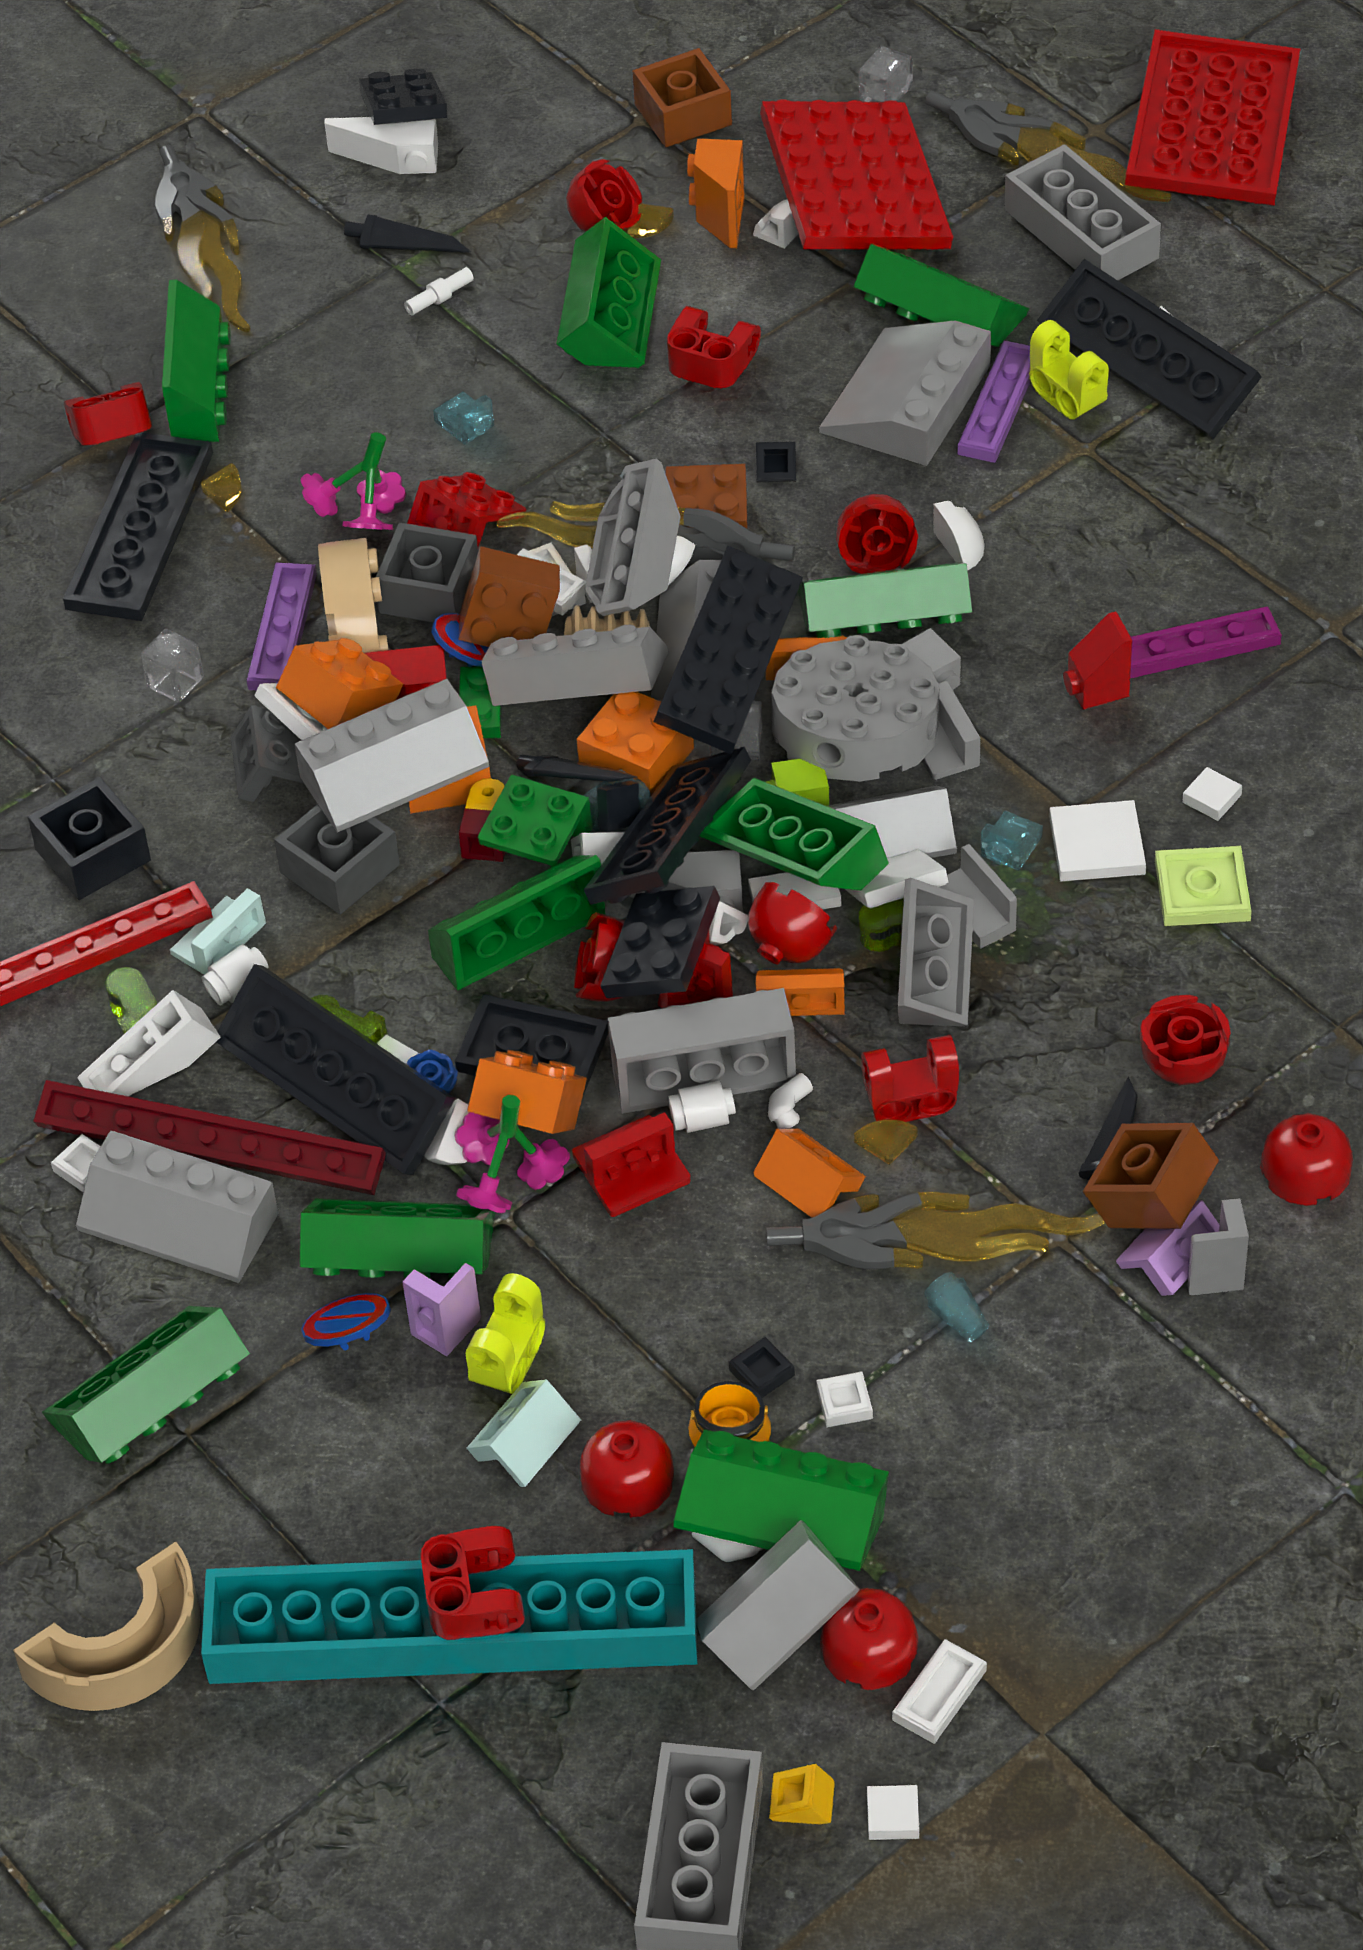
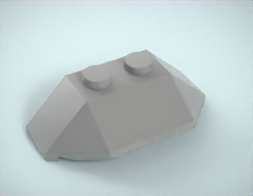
[585,459,681,616]

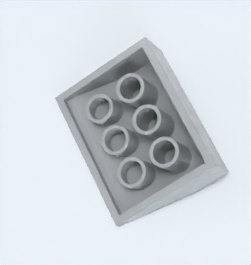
[819,321,991,466]

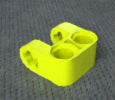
[1029,320,1109,420]
[465,1273,545,1394]

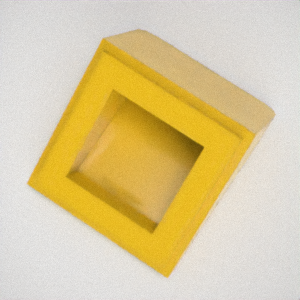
[769,1764,834,1824]

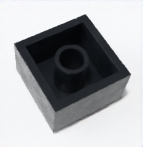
[27,777,151,900]

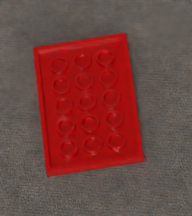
[1125,29,1300,206]
[760,99,953,249]

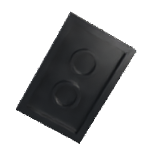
[359,69,447,125]
[600,886,720,998]
[455,994,609,1099]

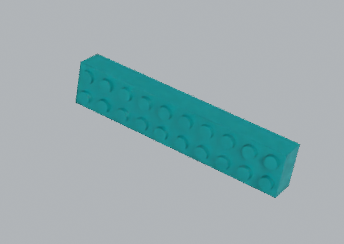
[201,1549,698,1684]

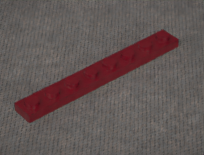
[33,1080,386,1195]

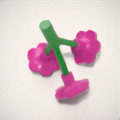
[301,432,406,530]
[455,1095,570,1213]

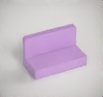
[1116,1200,1220,1296]
[403,1263,481,1356]

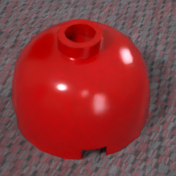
[566,159,642,232]
[836,494,918,574]
[748,882,837,965]
[574,913,625,1002]
[1140,995,1231,1085]
[1260,1113,1353,1206]
[580,1420,674,1518]
[820,1588,918,1690]

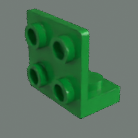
[478,774,593,866]

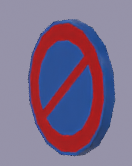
[431,613,489,667]
[301,1293,391,1351]

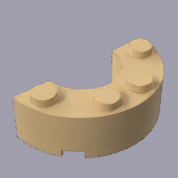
[318,538,388,653]
[13,1542,200,1711]

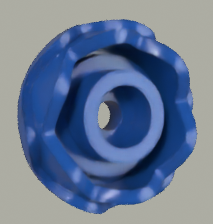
[407,1050,458,1093]

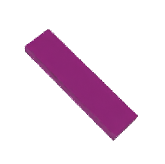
[1130,606,1282,678]

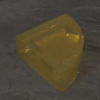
[628,204,674,238]
[201,463,242,512]
[854,1120,918,1165]

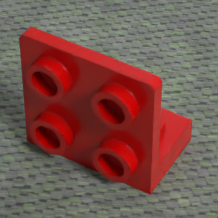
[407,472,526,548]

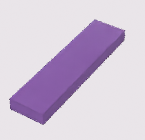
[958,341,1030,463]
[247,562,317,691]

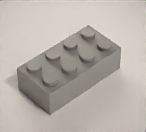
[1005,144,1161,280]
[608,988,796,1114]
[634,1742,763,1950]

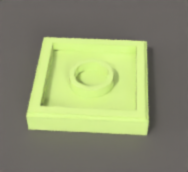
[1155,846,1252,926]

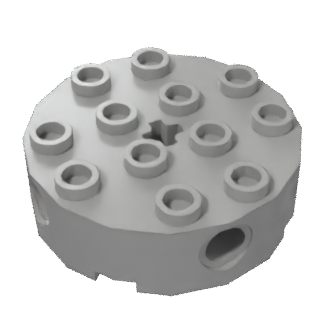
[772,635,940,782]

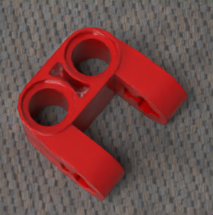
[667,306,761,389]
[64,382,152,445]
[861,1035,959,1125]
[421,1526,525,1640]

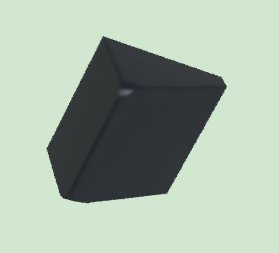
[756,441,796,483]

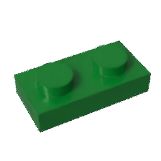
[459,666,502,738]

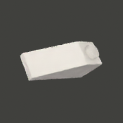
[324,117,438,174]
[77,990,221,1096]

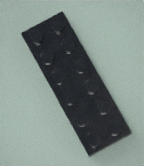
[1037,259,1262,440]
[63,432,213,621]
[653,546,803,754]
[584,746,751,905]
[216,964,456,1175]

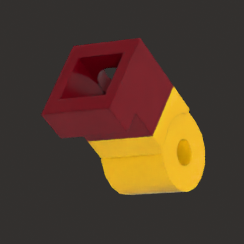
[459,778,506,862]

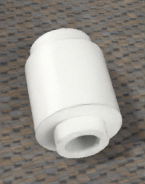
[201,944,269,1005]
[668,1080,736,1133]

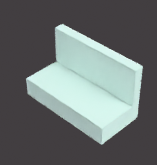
[170,888,266,975]
[467,1379,581,1487]

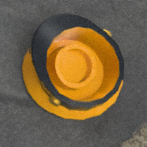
[688,1381,771,1447]

